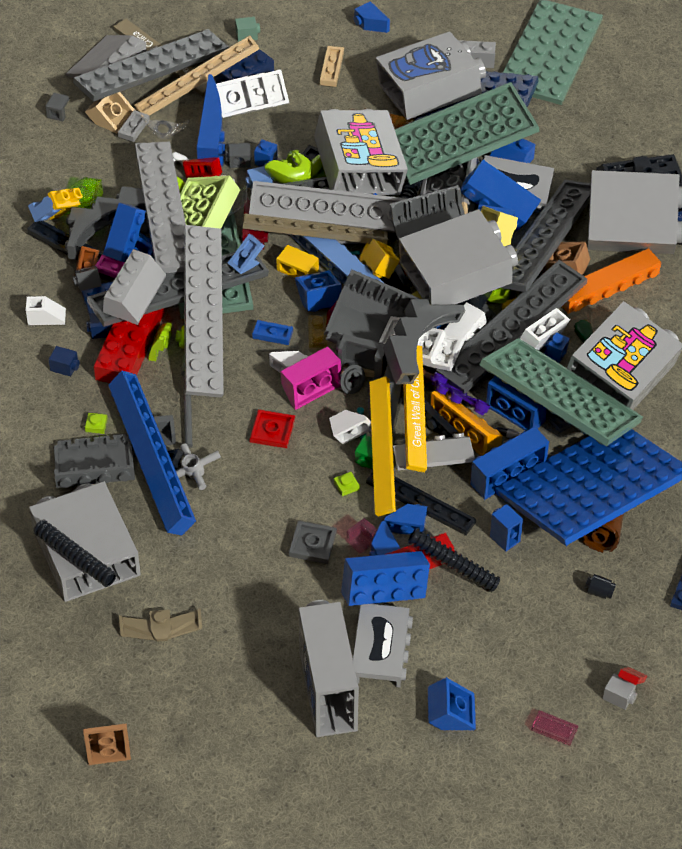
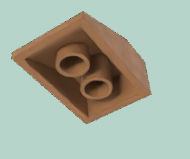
[541,242,590,275]
[83,724,131,765]

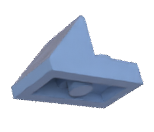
[228,234,265,274]

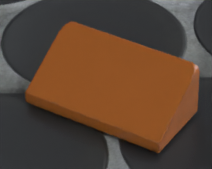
[73,246,99,283]

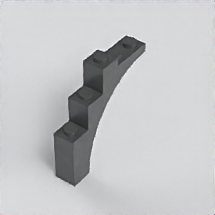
[65,186,147,259]
[383,299,465,384]

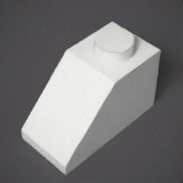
[269,351,309,373]
[329,410,371,444]

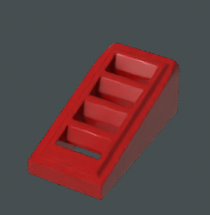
[182,157,222,178]

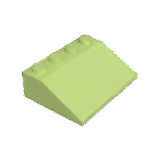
[180,176,240,229]

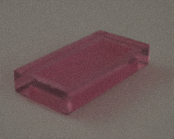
[531,710,578,746]

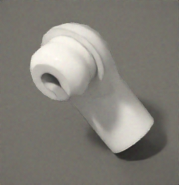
[172,152,193,169]

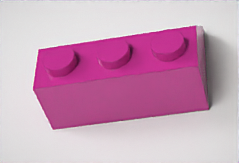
[281,347,341,410]

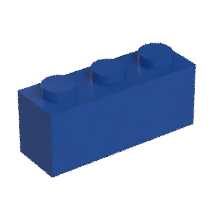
[103,203,146,262]

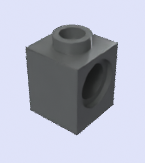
[226,143,251,168]
[73,266,102,291]

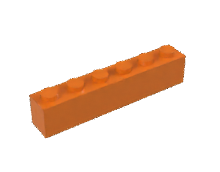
[562,248,661,314]

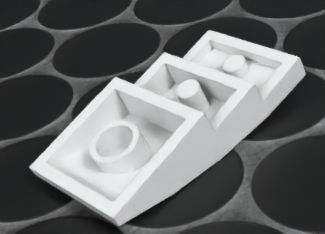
[216,69,289,118]
[379,316,464,371]

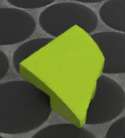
[149,323,172,361]

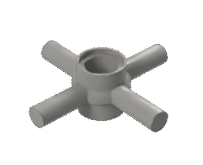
[176,443,221,490]

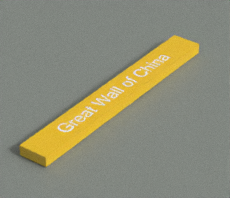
[403,345,427,473]

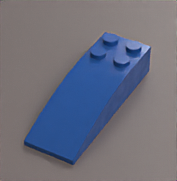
[197,74,226,172]

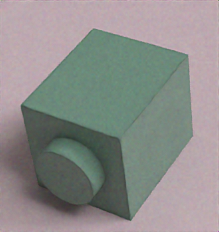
[235,17,260,42]

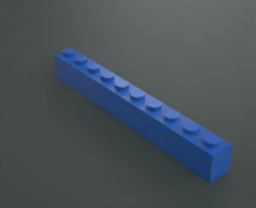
[108,371,196,535]

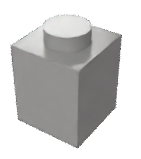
[603,673,637,710]

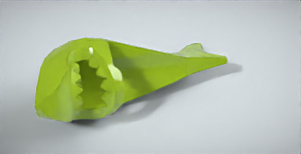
[264,150,326,184]

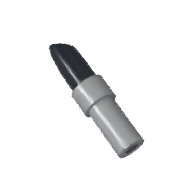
[496,427,522,439]

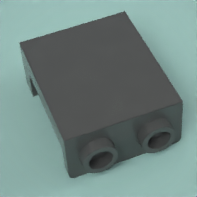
[336,334,387,380]

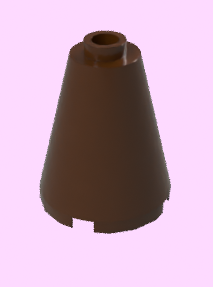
[583,513,624,553]

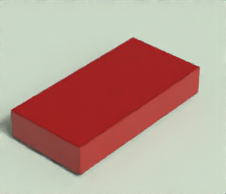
[618,667,647,685]

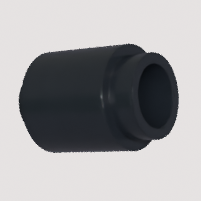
[585,574,616,599]

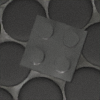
[289,521,337,564]

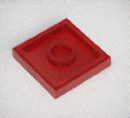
[250,409,295,448]

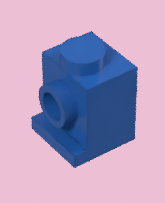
[543,332,570,363]

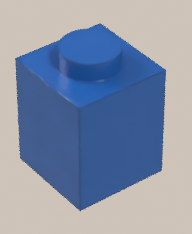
[254,139,278,167]

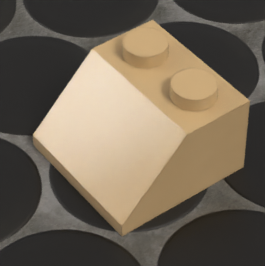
[85,92,136,134]

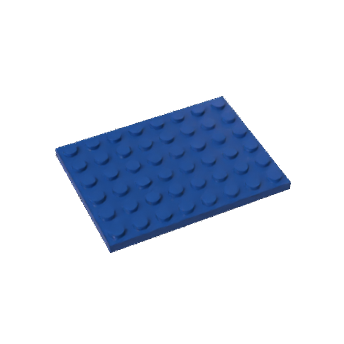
[495,429,682,546]

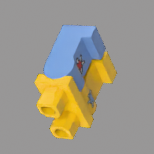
[28,188,82,222]

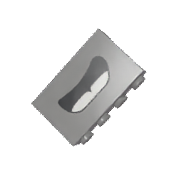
[484,155,554,213]
[353,604,413,688]

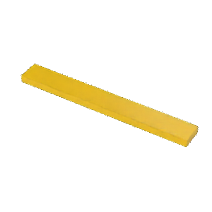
[369,376,396,517]

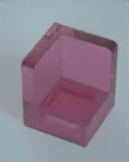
[346,518,378,553]

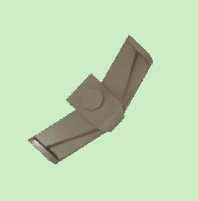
[119,608,202,642]

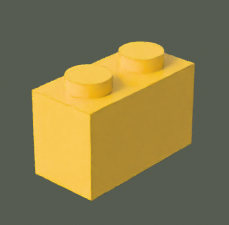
[362,239,400,279]
[276,245,319,278]

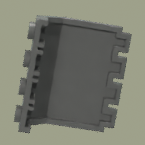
[390,185,465,243]
[324,269,420,363]
[54,434,135,488]

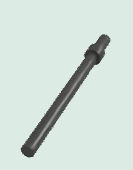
[181,354,193,448]

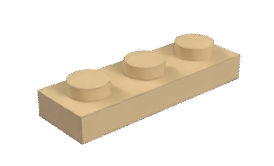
[320,46,344,87]

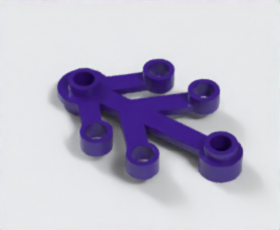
[430,372,491,416]

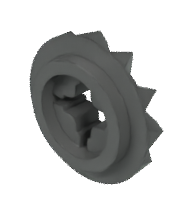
[338,364,365,394]

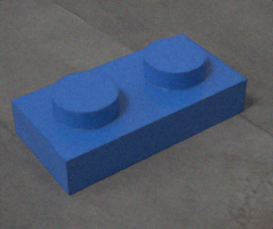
[252,320,293,345]

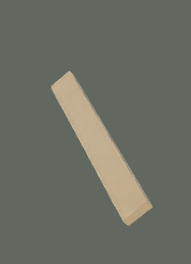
[134,35,259,116]

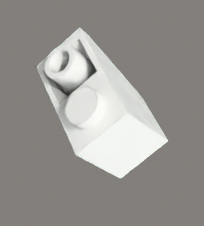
[26,296,66,325]

